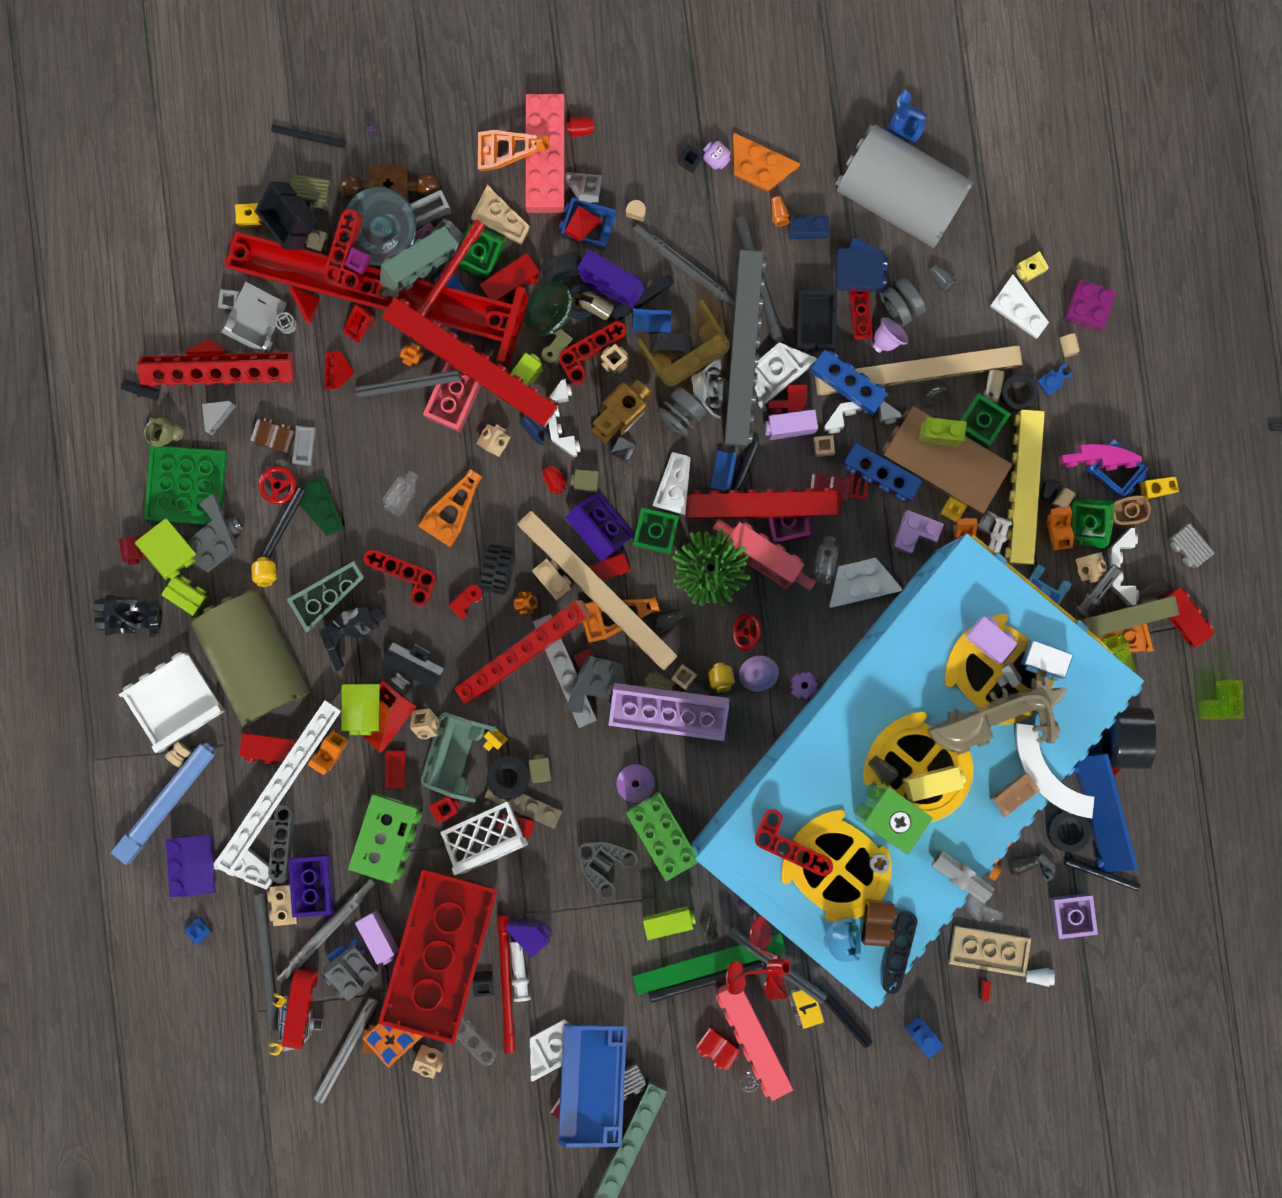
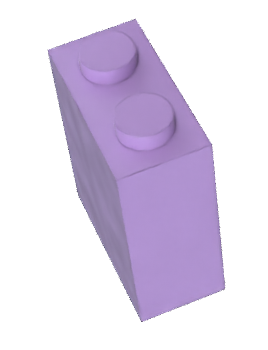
[764,410,818,440]
[355,909,399,965]

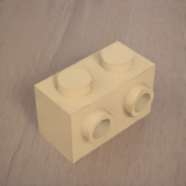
[532,559,572,602]
[267,884,300,926]

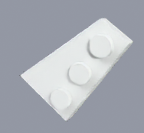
[990,275,1049,339]
[653,452,690,515]
[214,848,280,889]

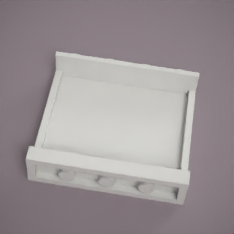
[119,652,225,753]

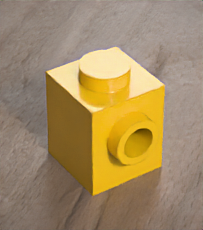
[235,203,263,228]

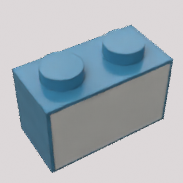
[1021,640,1074,681]

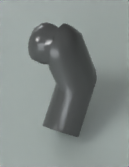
[1036,851,1056,881]

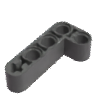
[265,805,295,884]

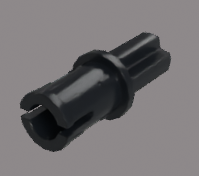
[121,379,160,401]

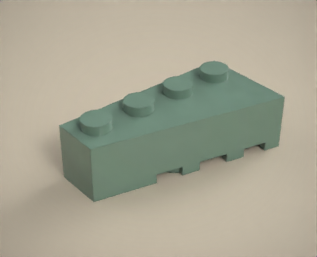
[380,227,458,299]
[287,560,366,633]

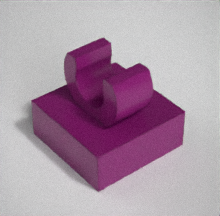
[344,247,371,274]

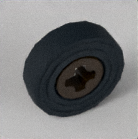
[563,285,593,320]

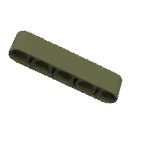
[1082,595,1180,636]

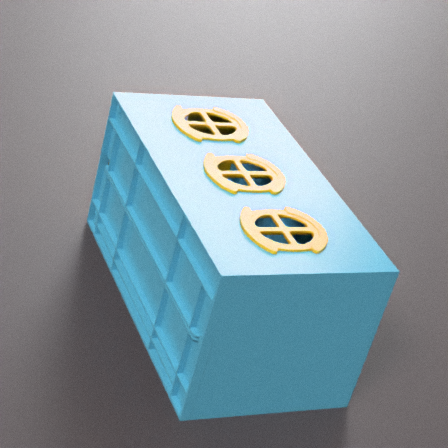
[691,534,1144,1009]

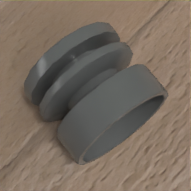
[656,387,707,438]

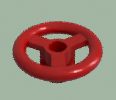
[258,466,297,504]
[733,613,762,651]

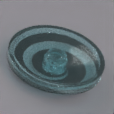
[343,187,416,266]

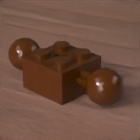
[339,164,440,208]

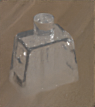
[382,471,419,518]
[811,536,839,584]

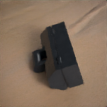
[382,643,445,689]

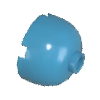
[824,917,861,962]

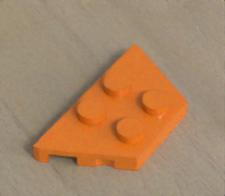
[733,133,800,192]

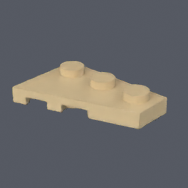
[470,185,530,245]

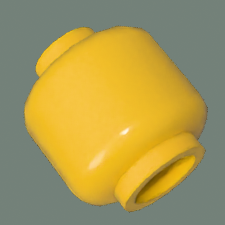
[251,557,277,587]
[708,663,735,692]

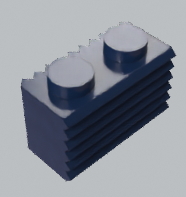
[789,215,829,239]

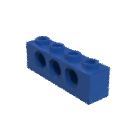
[810,350,888,416]
[842,443,922,502]

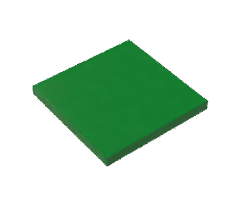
[144,445,228,526]

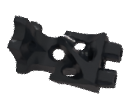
[93,595,162,637]
[319,606,386,672]

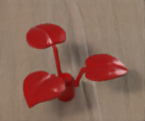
[726,915,791,1000]

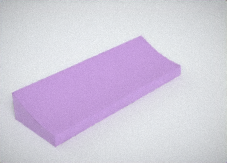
[609,683,729,741]

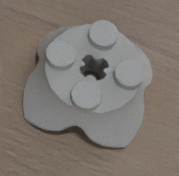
[691,359,728,418]

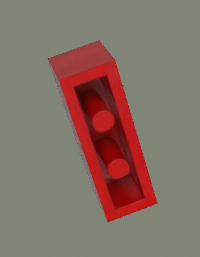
[480,253,541,303]
[1163,587,1215,648]
[239,733,298,765]

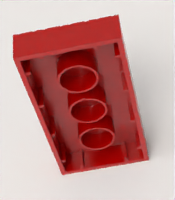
[378,869,498,1044]

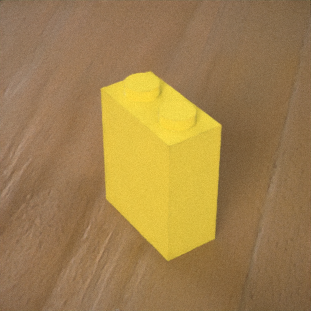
[902,766,966,802]

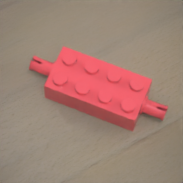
[713,518,816,592]

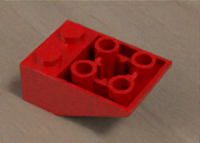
[362,680,416,753]

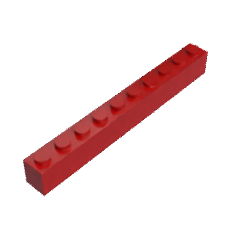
[382,297,557,428]

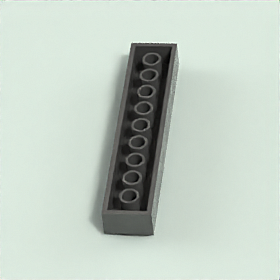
[724,250,767,448]

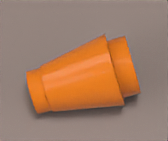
[771,196,790,227]

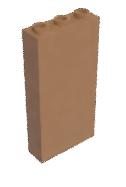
[882,406,1013,515]

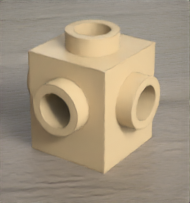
[601,344,628,374]
[476,424,511,457]
[1075,552,1107,583]
[410,708,440,739]
[412,1045,444,1079]

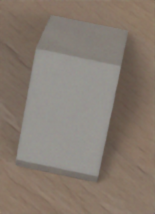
[202,401,236,436]

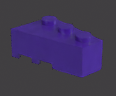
[577,250,644,308]

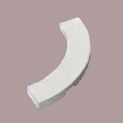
[1015,723,1094,818]

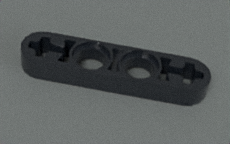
[609,275,675,322]
[881,911,918,994]

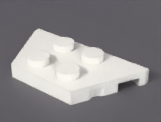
[754,342,817,408]
[829,558,902,608]
[530,1019,571,1082]

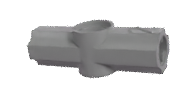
[931,850,994,903]

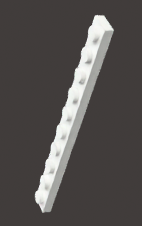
[214,701,341,875]

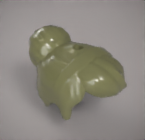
[144,417,185,447]

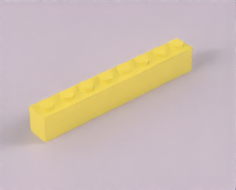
[1005,410,1045,565]

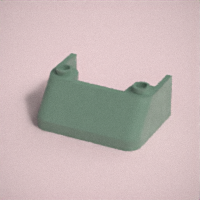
[421,712,497,803]

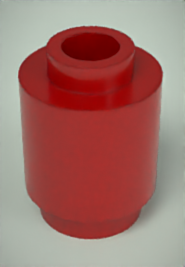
[566,116,594,137]
[542,465,568,495]

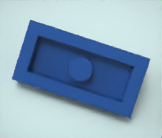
[633,309,672,333]
[710,451,737,493]

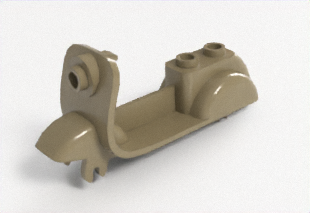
[927,675,1068,755]

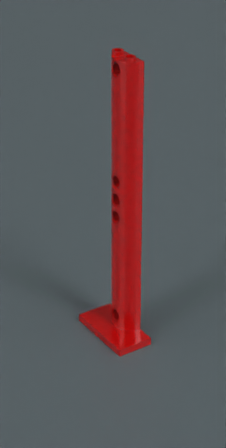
[224,232,530,369]

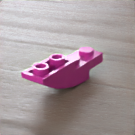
[1059,444,1142,471]

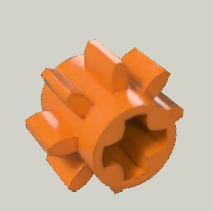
[400,342,424,367]
[514,591,538,615]

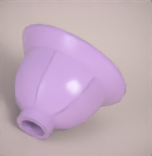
[872,317,908,353]
[739,656,779,692]

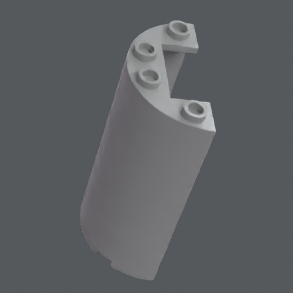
[835,124,974,248]

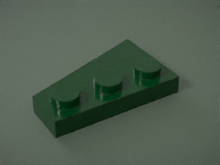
[287,476,345,536]

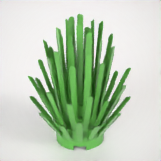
[673,529,750,606]

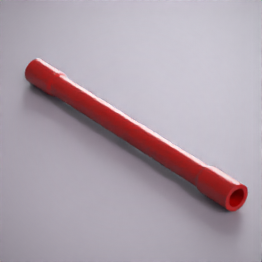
[406,219,486,336]
[497,915,516,1053]

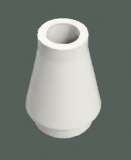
[1026,967,1055,987]

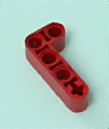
[324,209,364,289]
[559,321,626,386]
[364,550,437,607]
[754,809,833,876]
[282,968,318,1050]

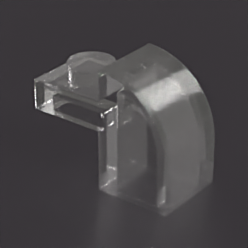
[964,893,1004,922]

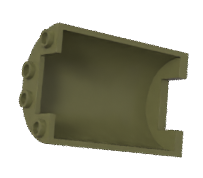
[190,589,311,728]

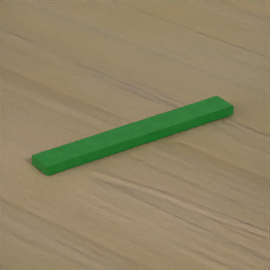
[632,932,786,995]

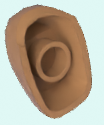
[1113,496,1151,525]

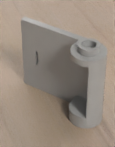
[221,282,287,353]

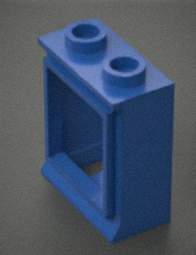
[559,197,616,250]
[1085,438,1149,499]

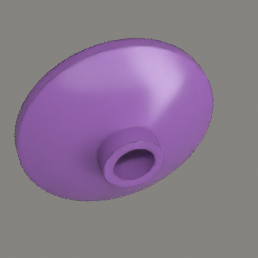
[616,764,655,803]

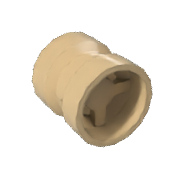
[165,741,192,768]

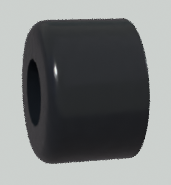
[1102,707,1156,769]

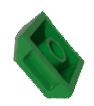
[458,223,506,279]
[1072,498,1115,548]

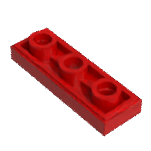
[849,291,873,340]

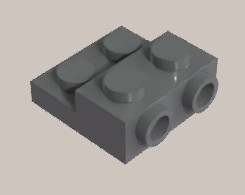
[323,945,378,1001]

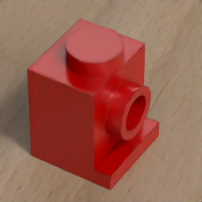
[429,797,460,824]

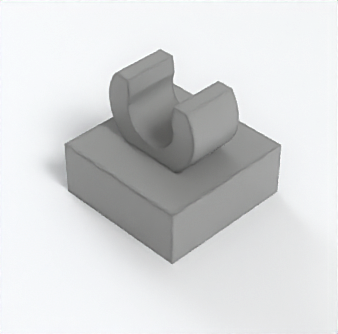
[996,662,1022,687]

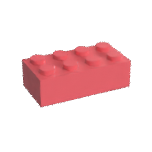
[423,362,481,433]

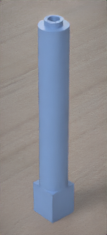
[111,742,216,865]

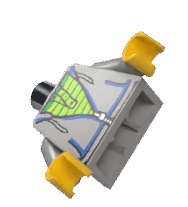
[268,993,324,1055]

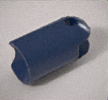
[520,415,551,445]

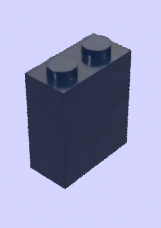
[835,248,887,292]

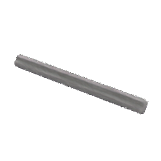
[314,997,378,1103]

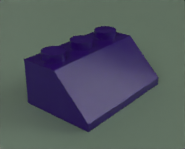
[565,491,635,562]
[166,834,216,897]
[288,854,336,918]
[505,919,552,958]

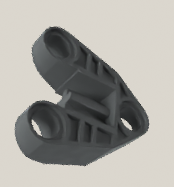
[578,841,638,899]

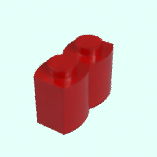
[696,1026,741,1070]

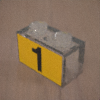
[788,983,825,1030]

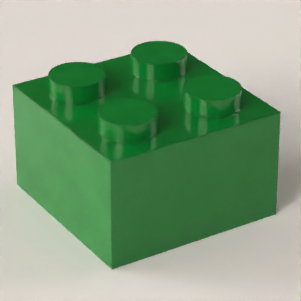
[959,393,1011,449]
[633,507,679,555]

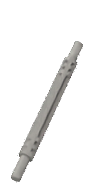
[277,879,376,983]

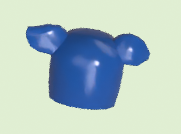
[885,90,927,143]

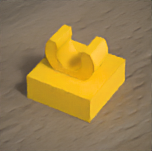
[940,497,967,523]
[483,729,508,751]

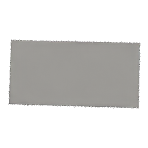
[292,426,316,466]

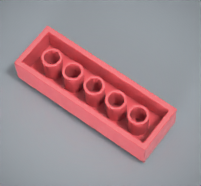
[526,94,565,213]
[716,984,793,1101]

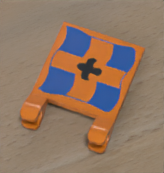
[362,1024,423,1068]

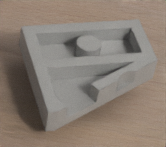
[565,172,602,203]

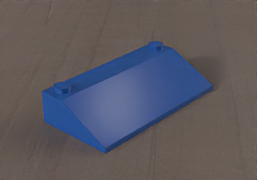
[1073,752,1138,872]
[558,1024,627,1148]

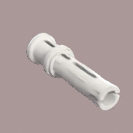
[989,517,1012,553]
[510,941,531,1002]

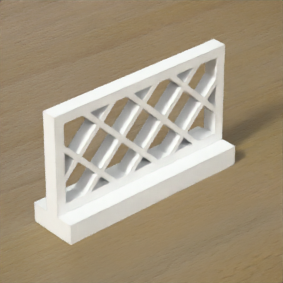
[440,802,528,875]

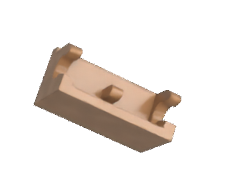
[990,773,1040,817]

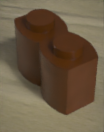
[250,417,295,454]
[861,899,897,947]

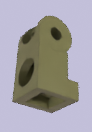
[542,327,574,365]

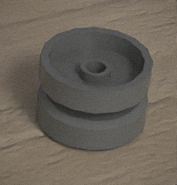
[879,277,926,327]

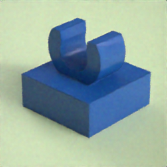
[184,917,212,945]

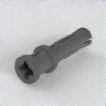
[1076,564,1123,618]

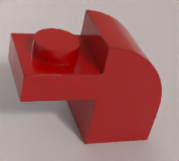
[768,385,807,414]

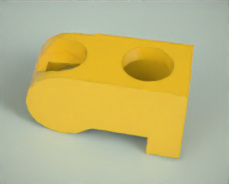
[1138,477,1179,499]

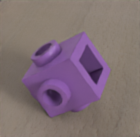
[790,672,818,700]

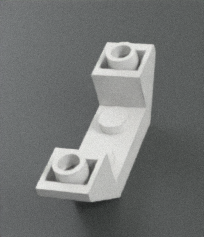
[549,380,580,458]
[823,401,901,434]
[1108,528,1139,606]

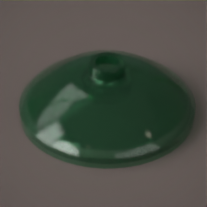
[525,281,574,336]

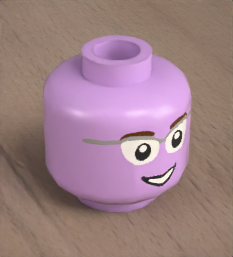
[703,141,731,170]

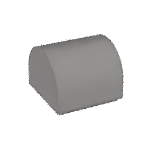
[218,289,240,310]

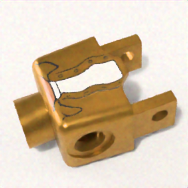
[591,380,652,444]

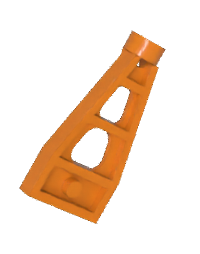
[478,130,550,171]
[418,469,482,547]
[583,597,660,643]

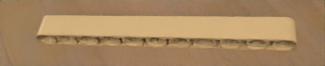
[814,346,1023,395]
[517,511,677,670]

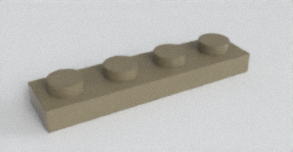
[485,783,563,829]

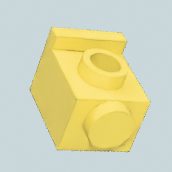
[1016,251,1049,283]

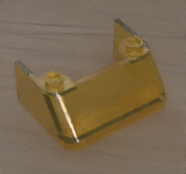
[637,300,730,387]

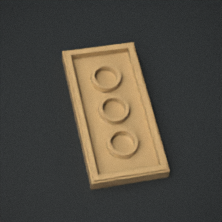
[948,925,1031,977]

